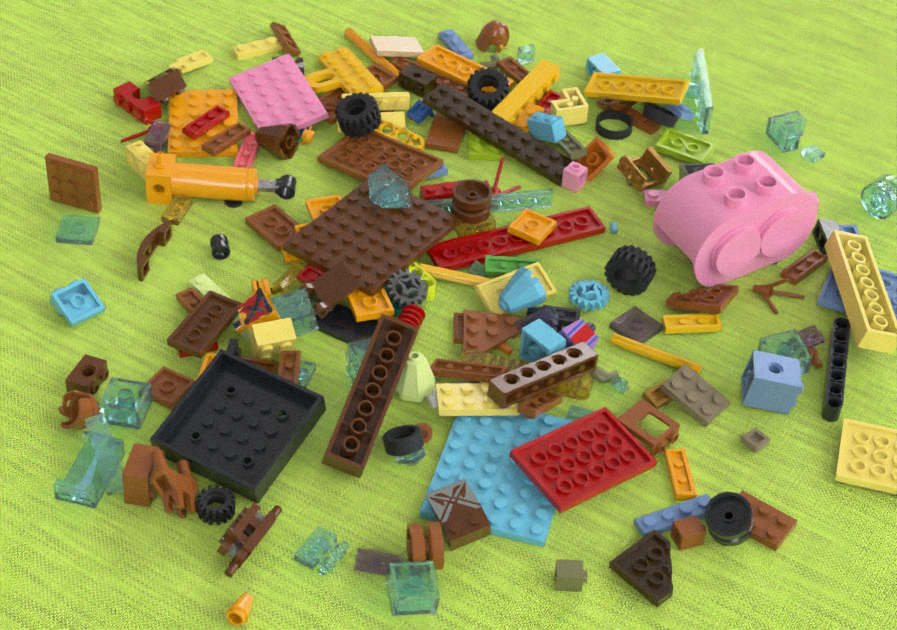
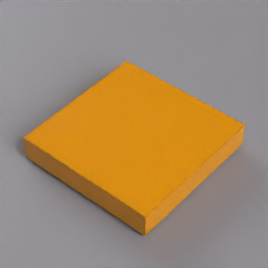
[507,208,557,246]

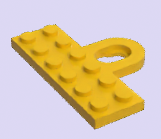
[305,47,384,94]

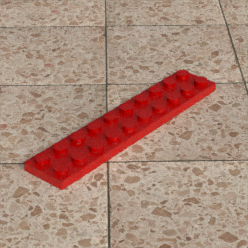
[426,206,606,270]

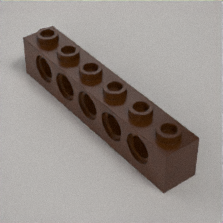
[487,342,598,409]

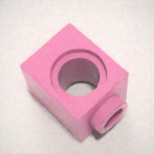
[561,161,588,193]

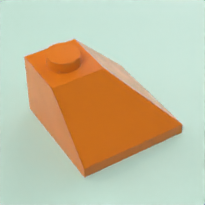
[573,136,616,182]

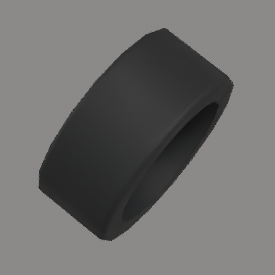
[383,425,424,456]

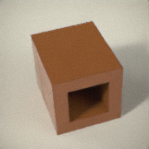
[670,515,706,551]

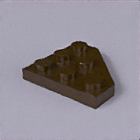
[609,529,673,607]

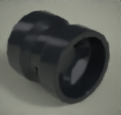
[210,234,230,260]

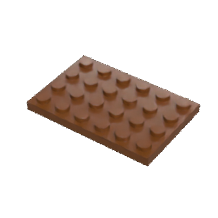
[317,131,443,192]

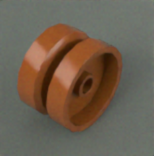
[406,521,444,572]

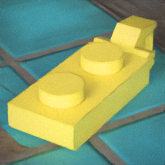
[169,50,213,74]

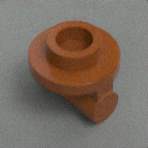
[802,347,822,369]
[416,423,433,443]

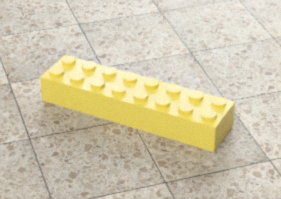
[825,230,897,354]

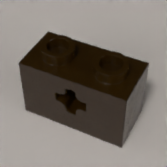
[398,64,437,98]

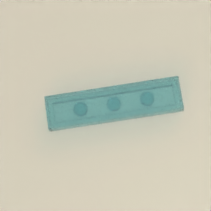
[85,413,124,496]

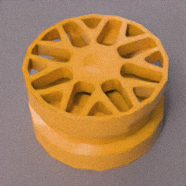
[251,278,271,299]

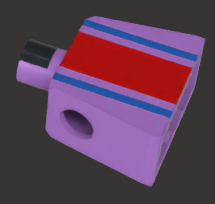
[558,319,599,349]

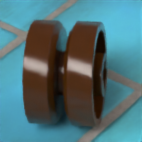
[451,179,492,224]

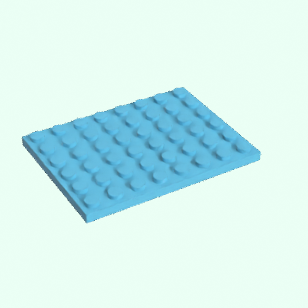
[419,413,573,547]

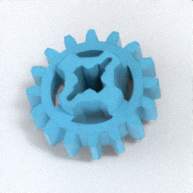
[568,278,609,312]

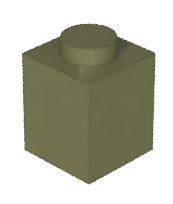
[555,559,587,592]

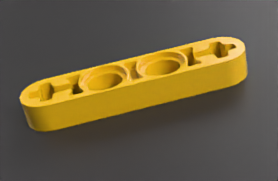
[374,118,425,151]

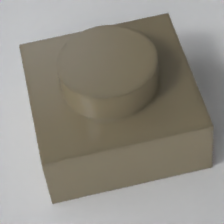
[740,427,770,453]

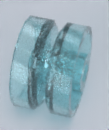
[861,174,897,219]

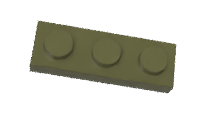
[555,130,587,160]

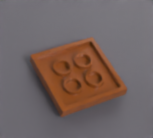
[45,153,102,214]

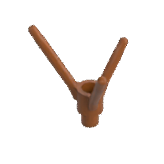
[753,278,805,314]

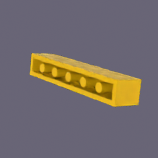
[491,59,560,125]

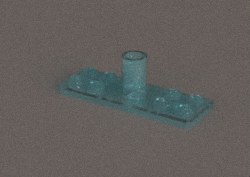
[684,49,713,134]

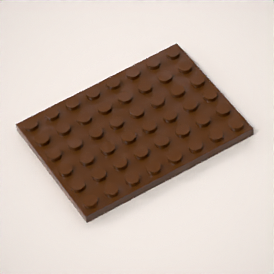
[282,175,461,297]

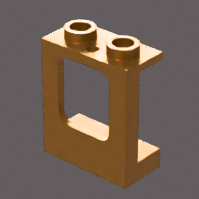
[617,147,673,192]

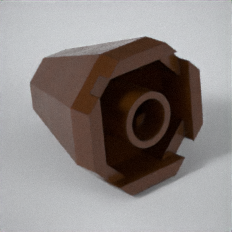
[255,123,300,160]

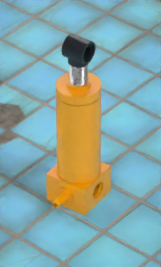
[145,151,297,205]

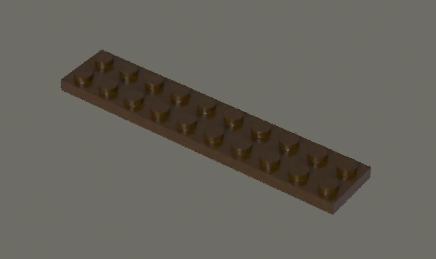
[422,83,575,187]

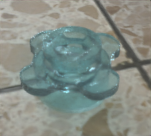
[611,376,631,394]

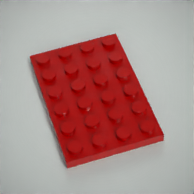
[509,407,657,513]

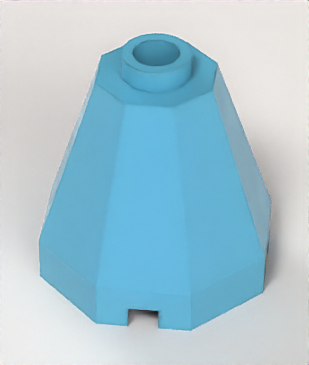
[498,267,546,313]

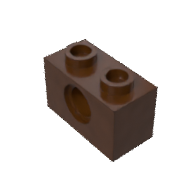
[65,354,109,396]

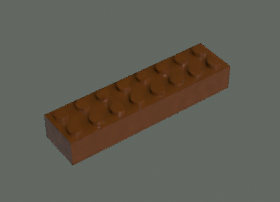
[321,314,420,478]

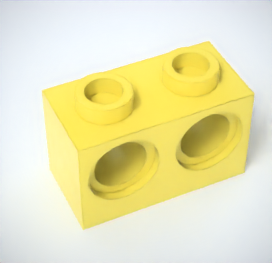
[125,140,154,180]

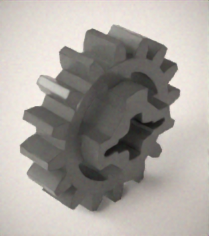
[386,268,428,308]

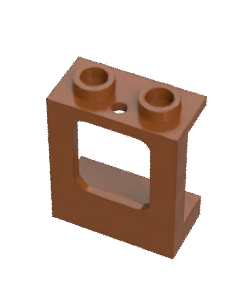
[617,399,680,457]

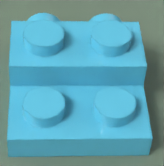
[50,278,106,327]

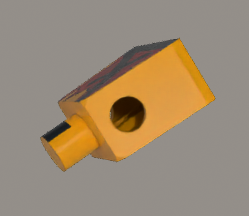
[233,288,281,334]

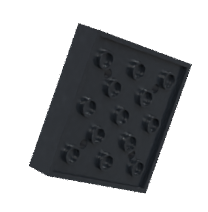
[150,349,326,504]

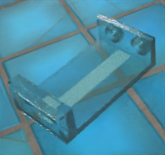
[53,431,125,509]

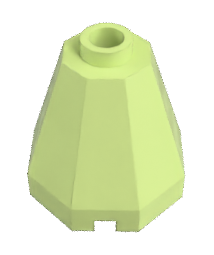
[395,351,436,403]

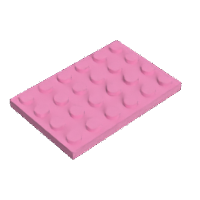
[228,53,329,131]

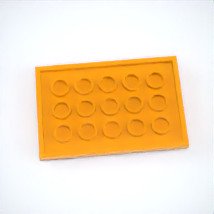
[168,89,238,158]

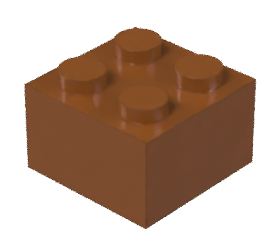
[122,443,159,507]

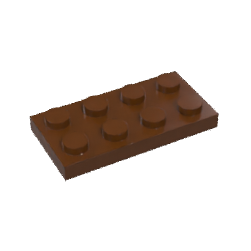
[167,290,242,359]

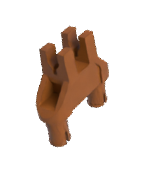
[151,450,198,519]

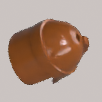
[476,20,510,53]
[58,389,101,429]

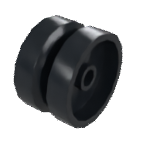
[704,492,754,546]

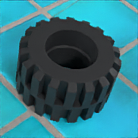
[467,67,509,111]
[335,92,381,138]
[604,245,656,296]

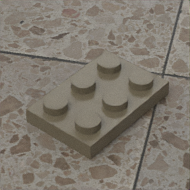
[660,364,730,427]

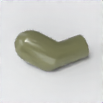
[480,55,500,69]
[589,366,619,383]

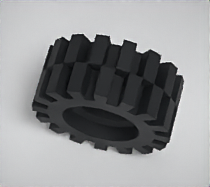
[196,485,236,525]

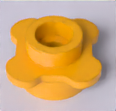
[301,126,316,145]

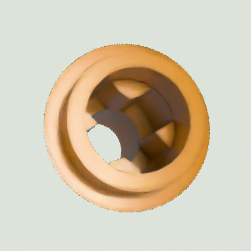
[227,593,253,626]

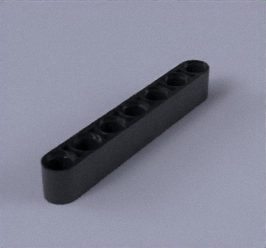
[821,317,851,422]

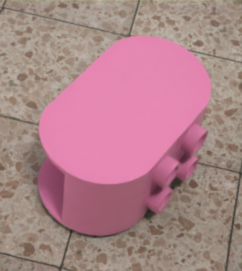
[653,151,818,287]

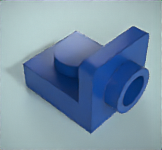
[406,99,435,125]

